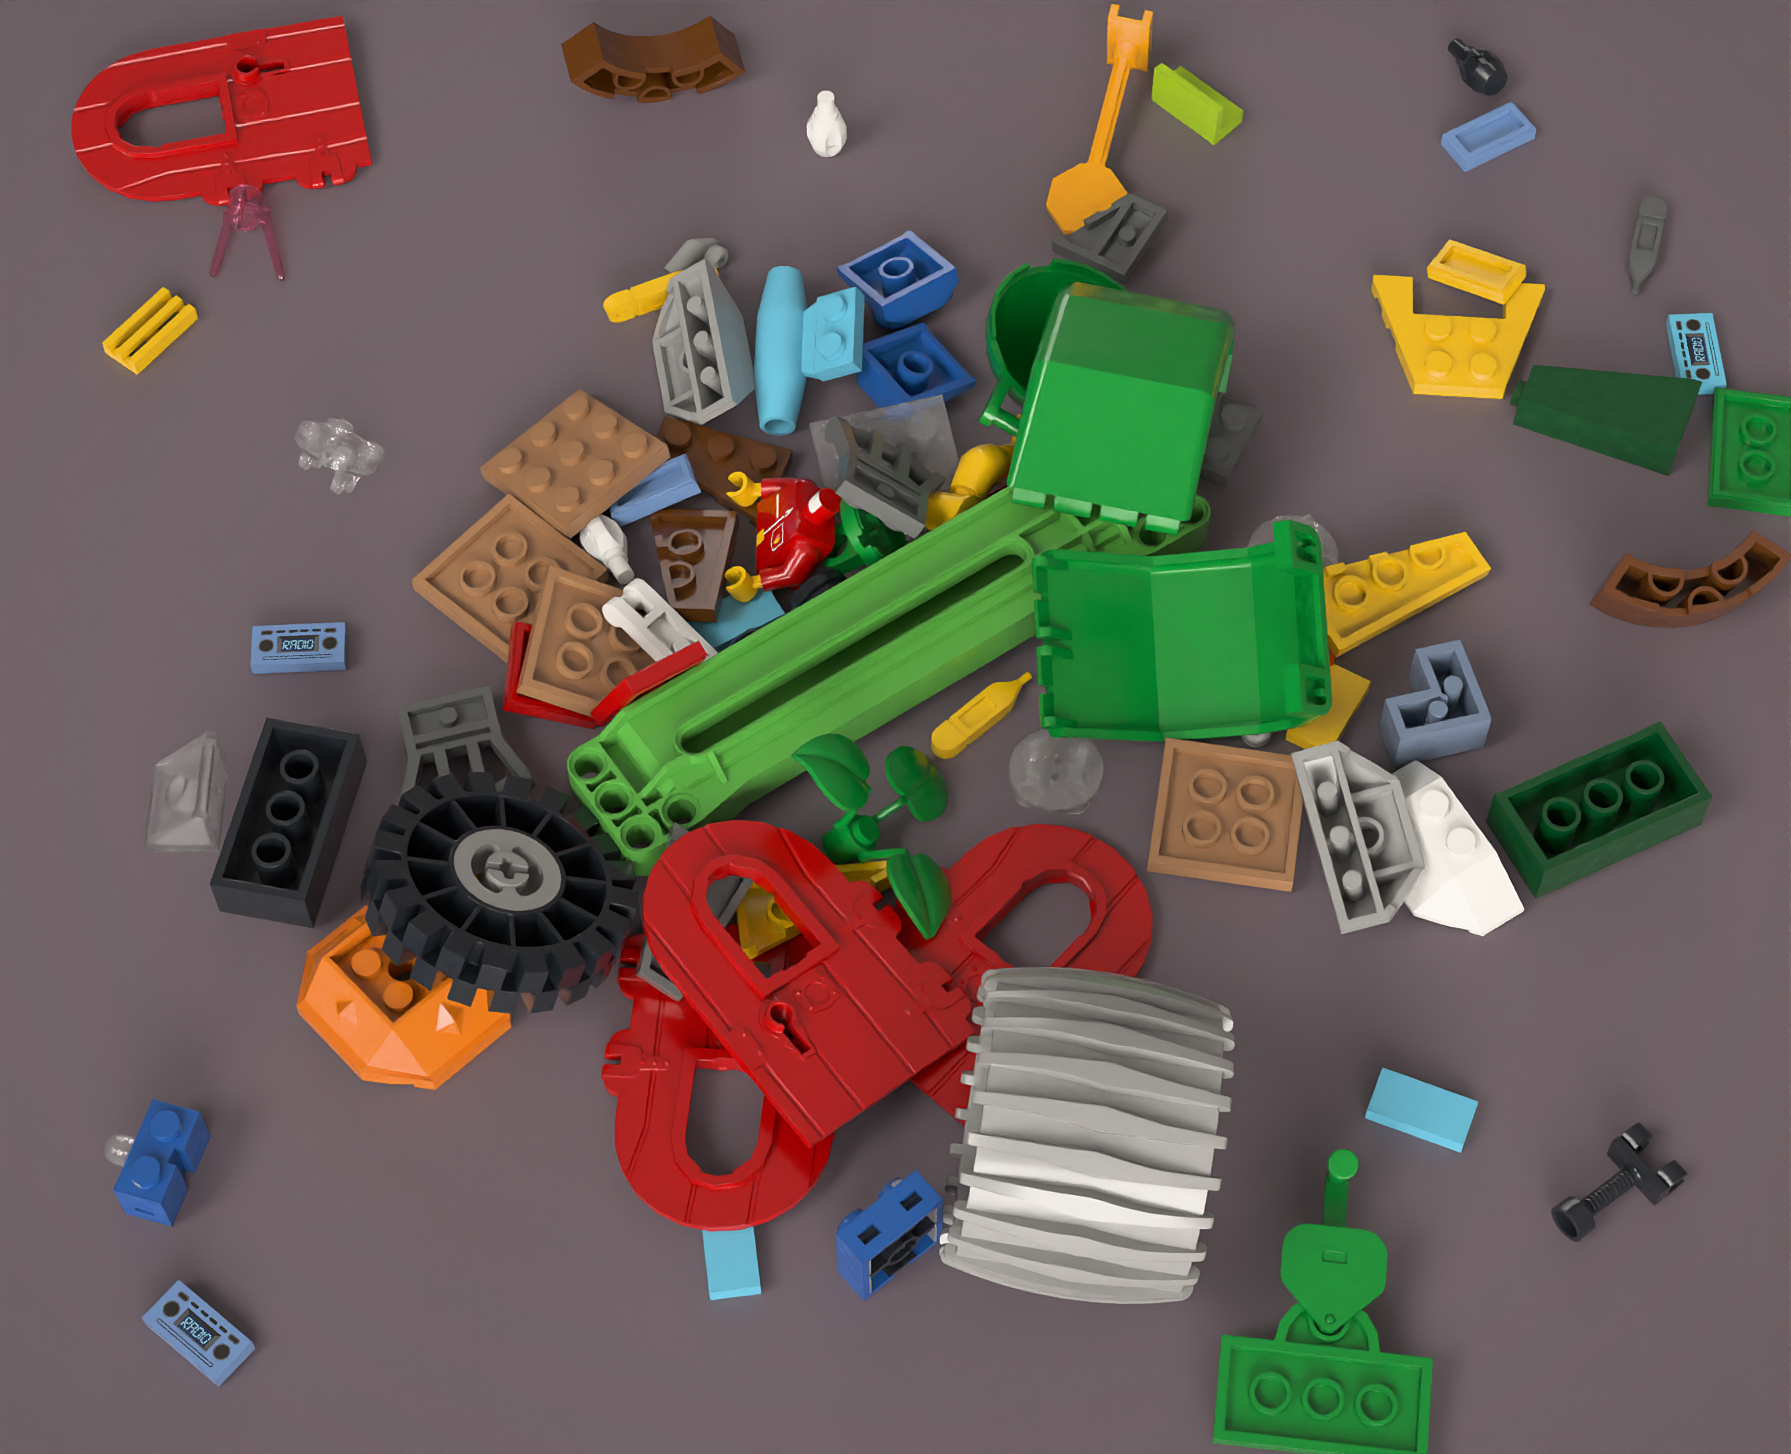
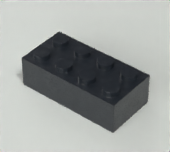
[210,717,367,928]

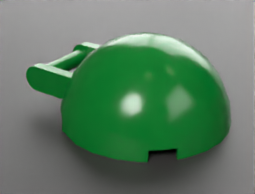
[978,258,1127,437]

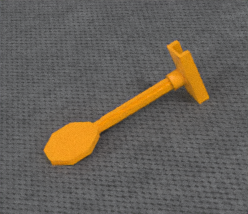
[1046,4,1153,235]

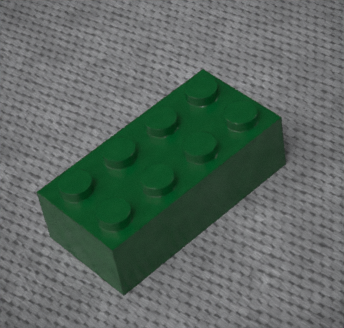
[1486,721,1712,899]

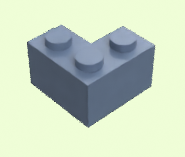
[1378,639,1492,768]

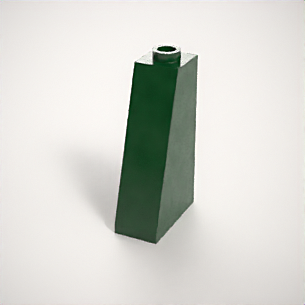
[1510,365,1702,476]

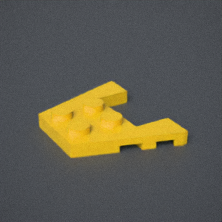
[1371,275,1545,399]

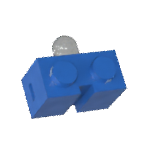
[103,1099,211,1227]

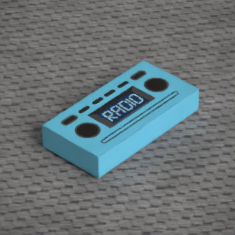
[1666,313,1727,395]

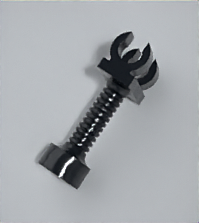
[1551,1122,1688,1242]

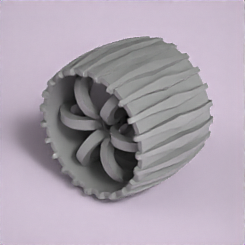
[939,967,1235,1304]

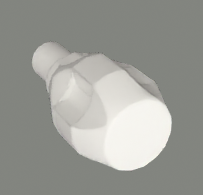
[807,91,847,157]
[580,514,634,584]

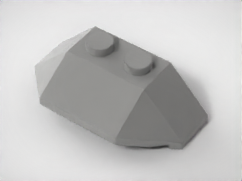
[652,258,756,425]
[1291,741,1425,934]

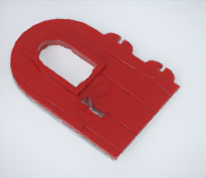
[71,15,372,206]
[642,820,976,1149]
[895,823,1153,1126]
[601,924,835,1232]

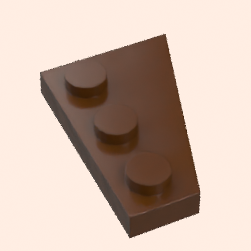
[656,416,793,528]
[650,508,739,623]

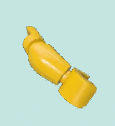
[925,443,1015,530]

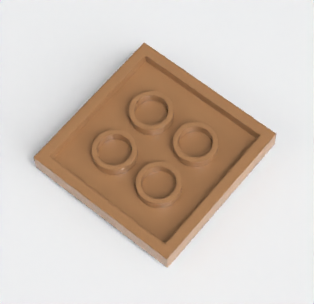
[480,389,671,538]
[411,493,609,663]
[516,565,656,718]
[1147,738,1303,892]

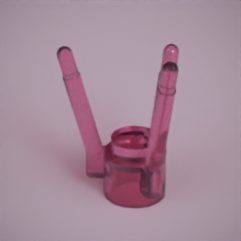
[209,185,285,281]

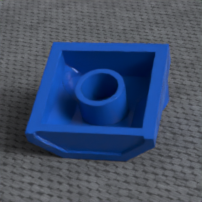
[837,230,959,330]
[856,322,977,425]

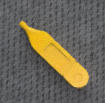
[603,269,719,323]
[931,672,1032,759]

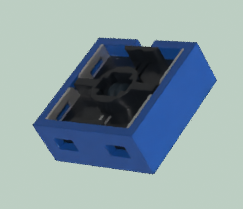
[836,1170,943,1301]

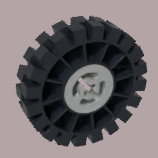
[360,772,638,1014]

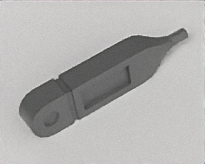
[1626,196,1667,295]

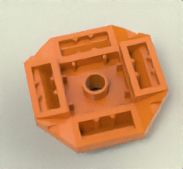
[296,905,512,1090]

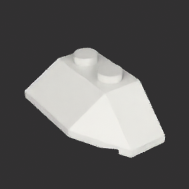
[1392,760,1524,936]

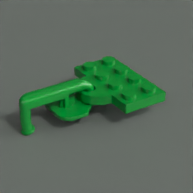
[1212,1148,1433,1454]

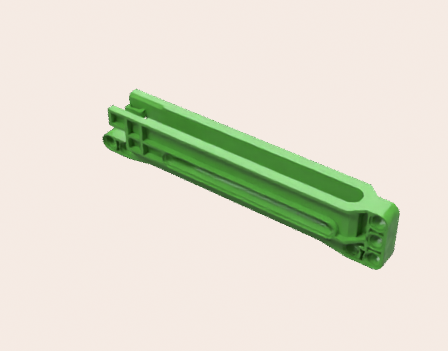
[567,486,1211,876]

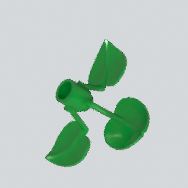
[791,734,951,940]

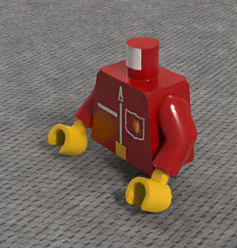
[725,472,841,603]

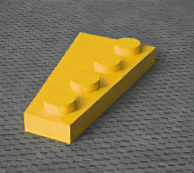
[1323,532,1491,658]

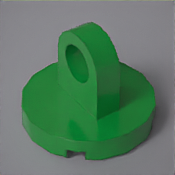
[821,499,908,574]

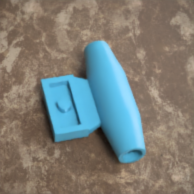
[754,266,865,436]

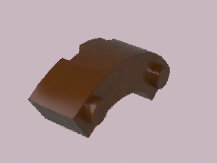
[561,16,746,103]
[1588,530,1791,628]

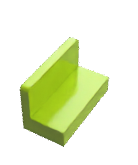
[1151,63,1244,145]

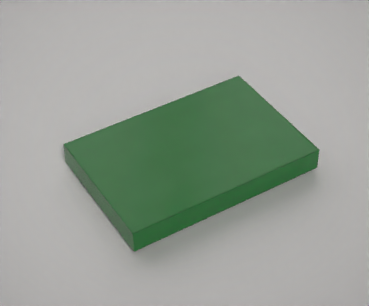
[1707,387,1791,517]

